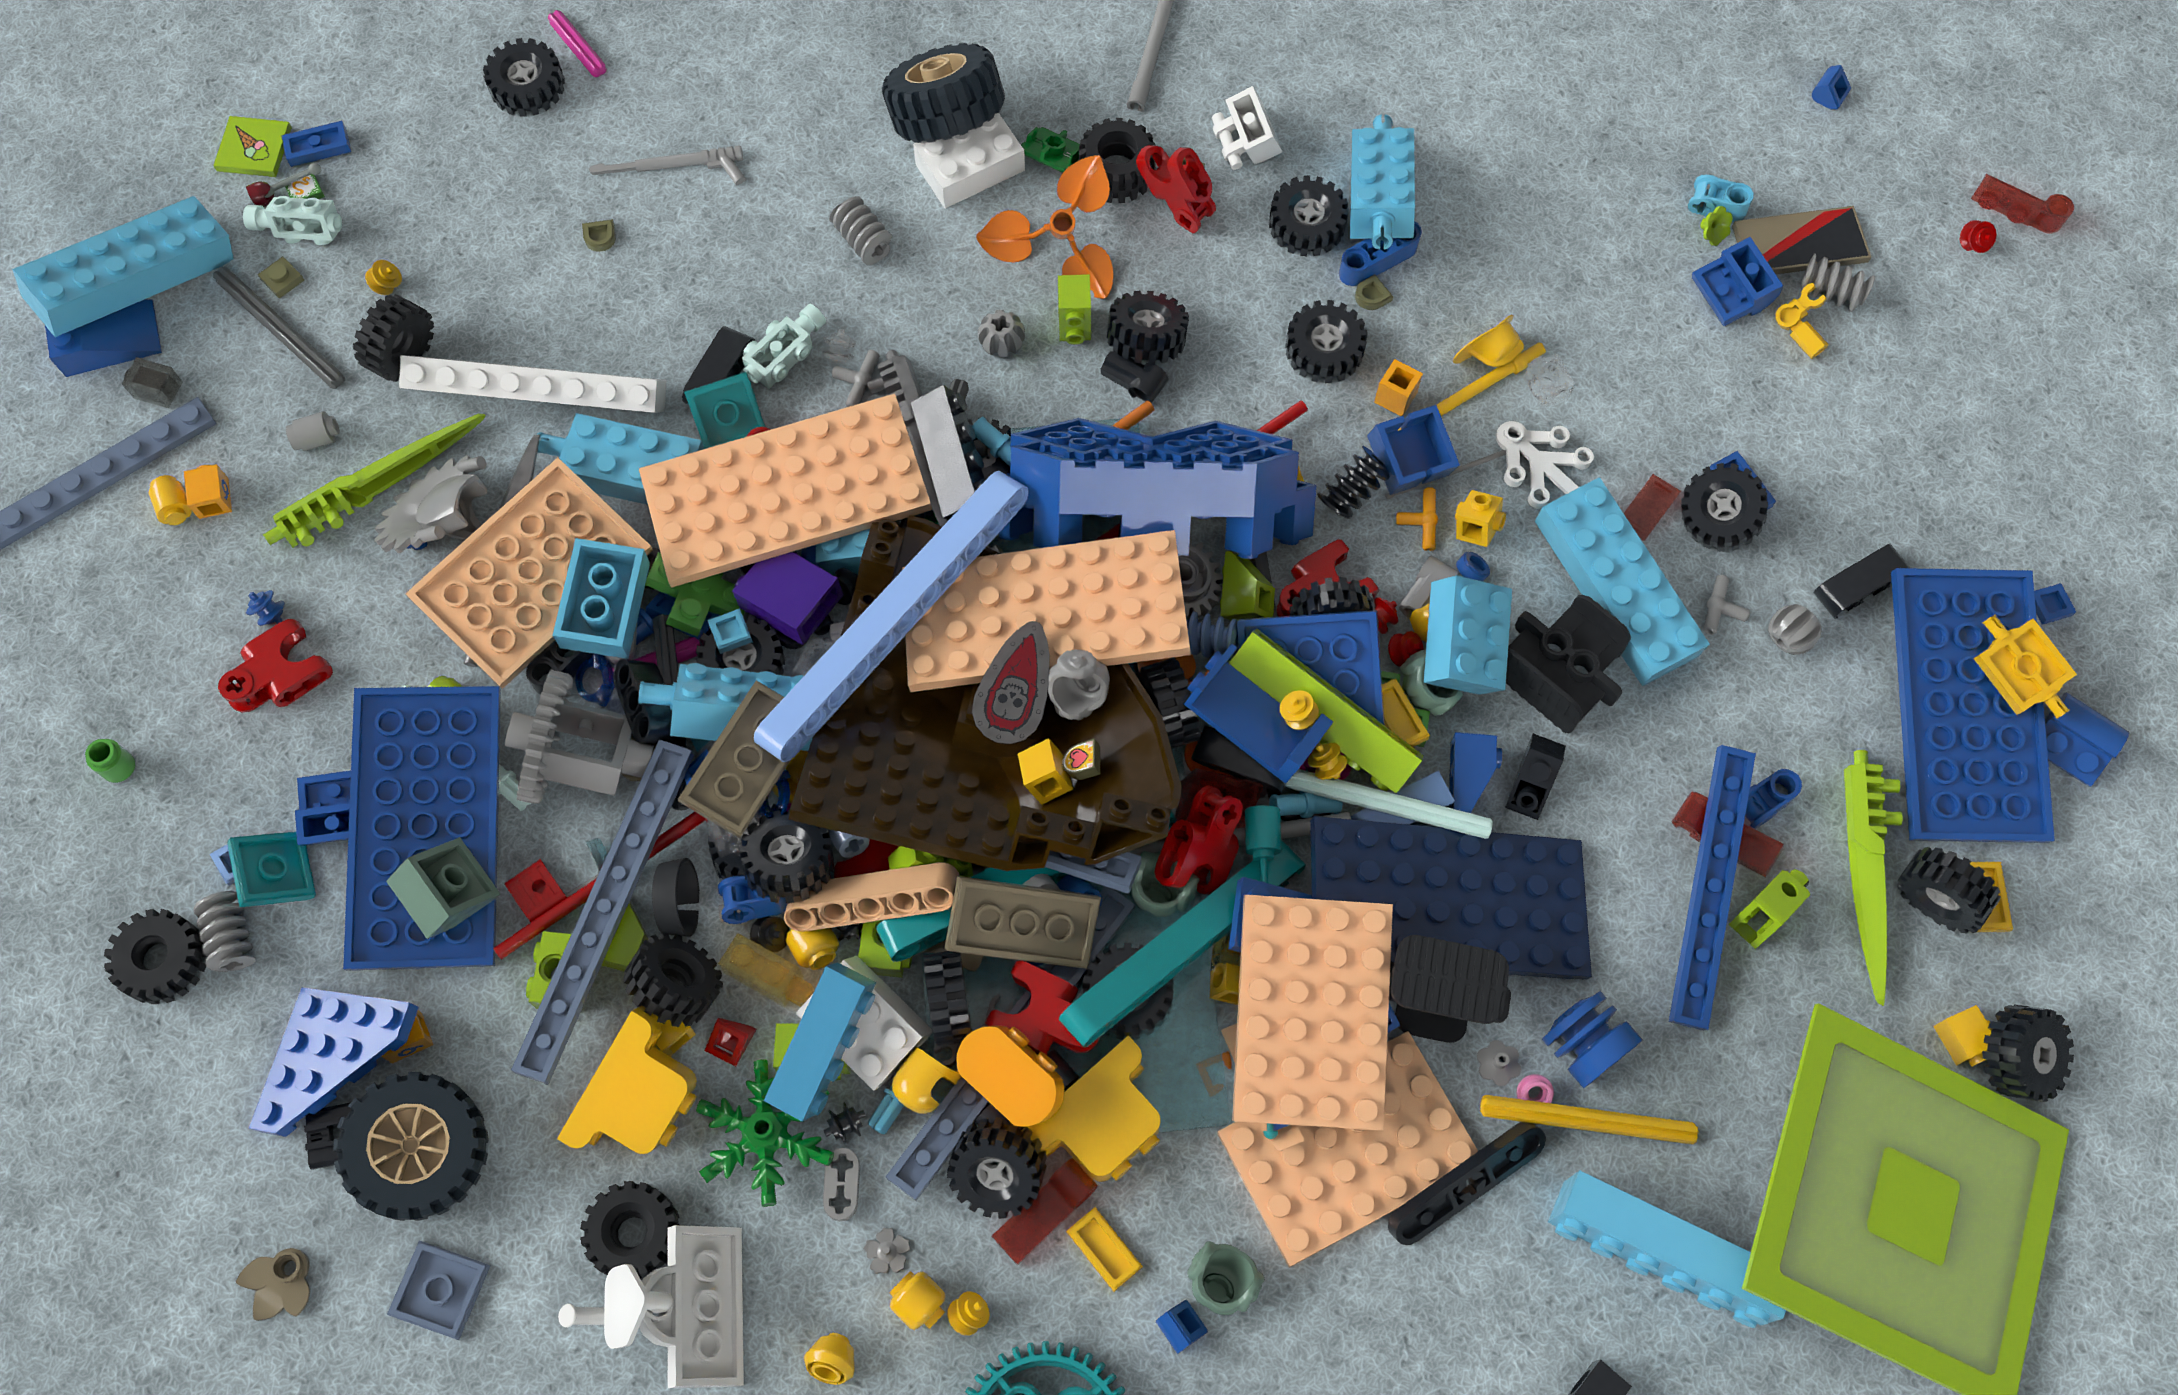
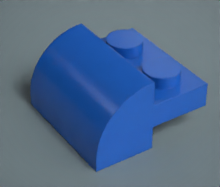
[1692,237,1783,327]
[2045,692,2129,787]
[295,770,351,846]

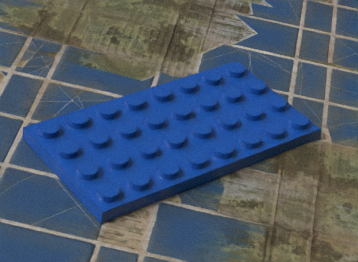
[1891,568,2055,843]
[343,686,501,971]

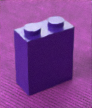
[732,552,844,645]

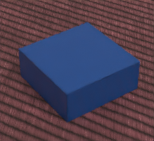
[2034,583,2076,625]

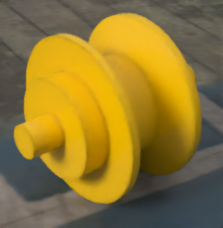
[365,260,402,295]
[1280,690,1319,730]
[1308,743,1347,780]
[947,1291,990,1336]

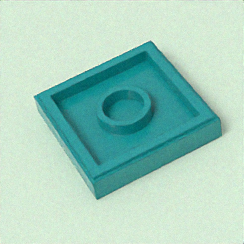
[684,372,766,449]
[227,832,316,907]

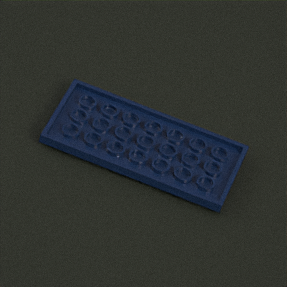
[1310,816,1592,980]

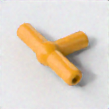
[1396,487,1439,551]

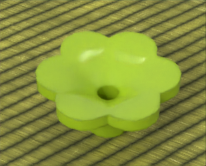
[1700,206,1733,246]

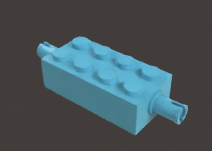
[1350,114,1415,250]
[537,413,704,505]
[638,663,812,751]

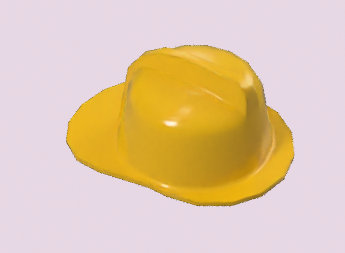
[1453,314,1524,367]

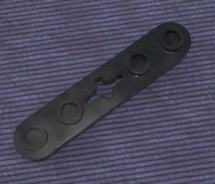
[1388,1122,1546,1246]

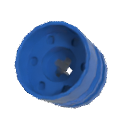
[1542,991,1643,1089]

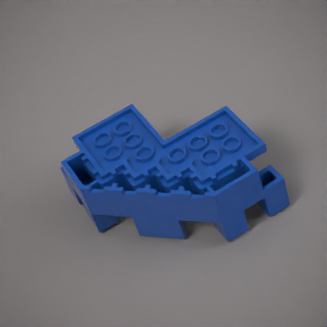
[986,418,1317,559]

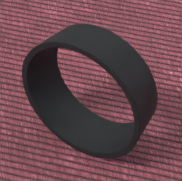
[652,858,700,937]

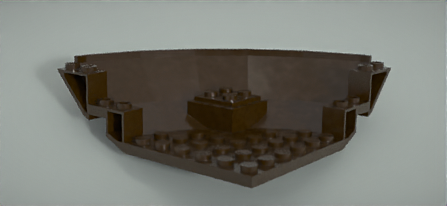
[788,515,1182,871]

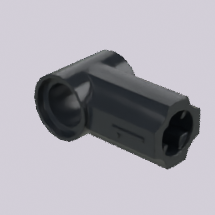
[1101,351,1169,403]

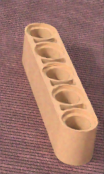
[784,863,959,931]

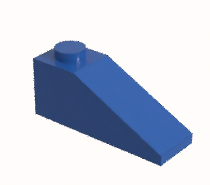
[1449,732,1502,813]

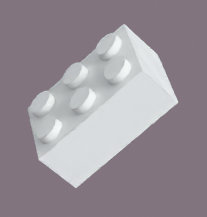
[913,113,1025,209]
[796,956,933,1091]

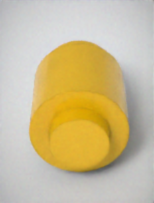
[148,475,192,525]

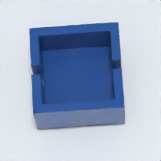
[1367,405,1460,495]

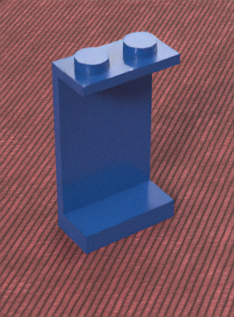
[1184,644,1333,784]

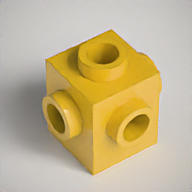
[1455,490,1506,547]

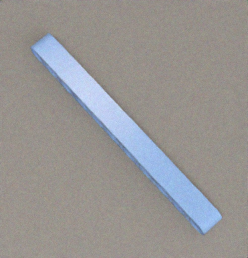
[754,471,1028,762]

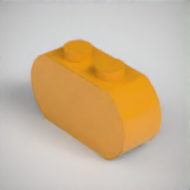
[957,1026,1064,1127]

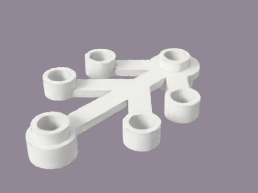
[1496,421,1594,509]

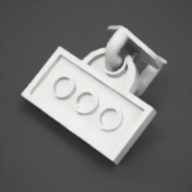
[558,1225,744,1388]

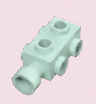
[243,196,342,245]
[742,304,826,389]

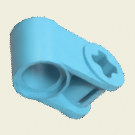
[1688,174,1754,222]

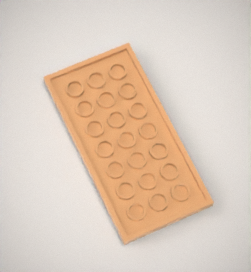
[639,393,932,588]
[902,530,1191,692]

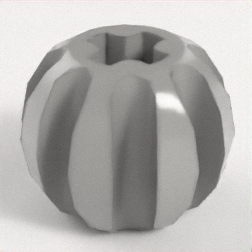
[978,310,1025,358]
[1768,604,1822,655]

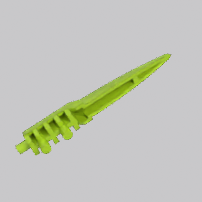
[263,414,486,548]
[1844,750,1903,1006]

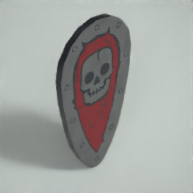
[972,621,1050,745]

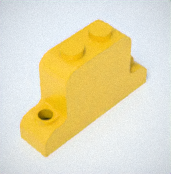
[557,1005,697,1154]
[1021,1035,1161,1182]

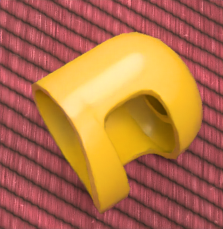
[892,1047,962,1114]

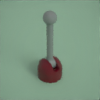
[246,163,321,207]

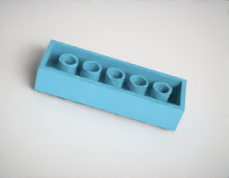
[12,196,233,337]
[1535,477,1710,686]
[1548,1170,1786,1328]

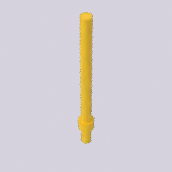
[1398,342,1546,431]

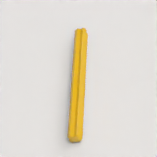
[1480,1095,1699,1145]

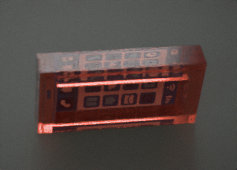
[1624,474,1681,541]

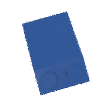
[45,299,162,377]

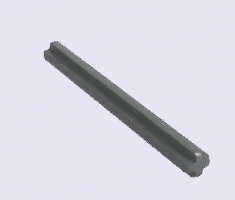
[213,266,345,389]

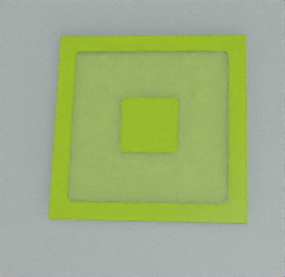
[1742,1003,2069,1395]

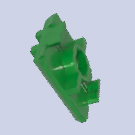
[1021,127,1079,173]

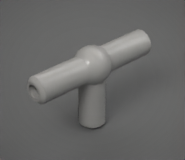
[832,350,880,407]
[1703,575,1750,635]

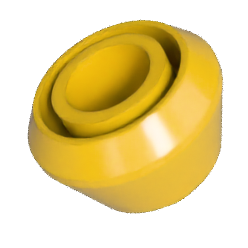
[804,1333,855,1385]

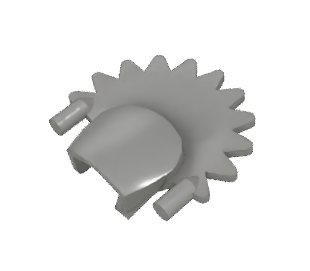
[374,455,487,553]

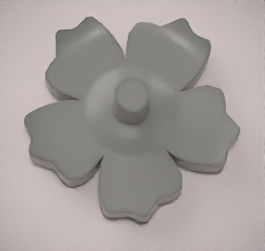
[863,1227,910,1274]

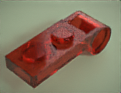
[1971,174,2074,234]
[1671,792,1784,878]
[992,1158,1098,1266]

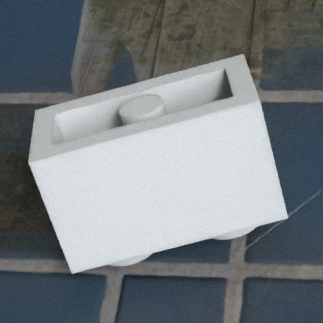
[1212,86,1282,170]

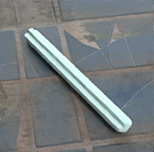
[1284,769,1493,839]

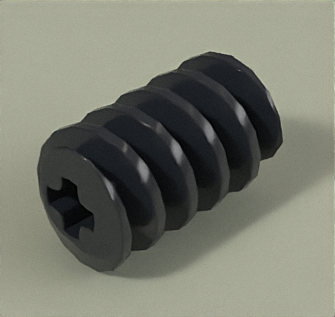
[1317,446,1390,519]

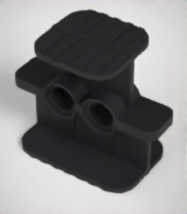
[1506,595,1631,733]
[1389,935,1511,1043]

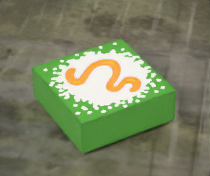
[285,174,325,199]

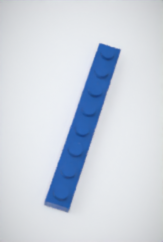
[1668,745,1756,1031]

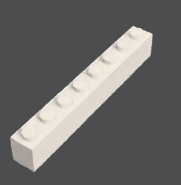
[399,355,667,413]

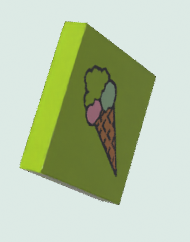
[213,116,292,177]

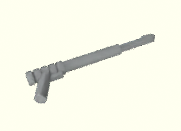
[589,146,746,186]

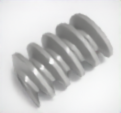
[829,196,892,266]
[1801,253,1875,312]
[194,891,256,972]

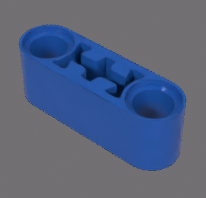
[1339,221,1422,286]

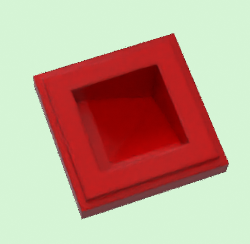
[704,1018,757,1067]

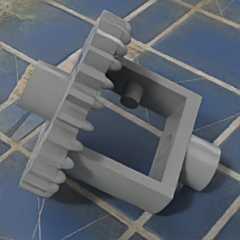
[505,670,654,804]

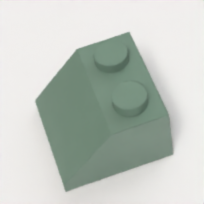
[386,837,500,939]

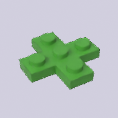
[645,552,745,637]

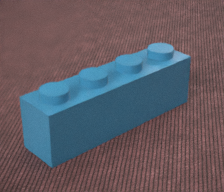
[764,962,876,1122]

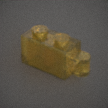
[718,933,814,1008]

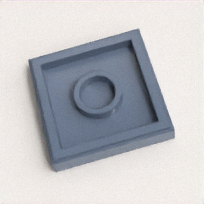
[387,1240,491,1340]

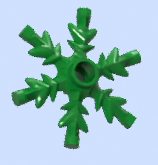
[696,1059,834,1207]

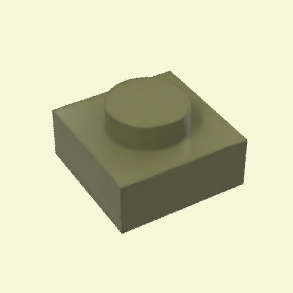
[257,256,304,299]

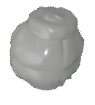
[1048,649,1110,720]

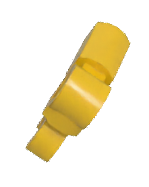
[1775,283,1829,359]

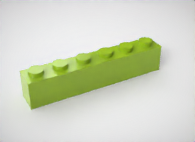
[1229,628,1424,793]

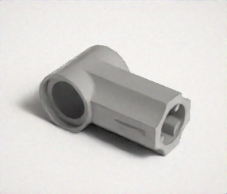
[1399,555,1460,618]

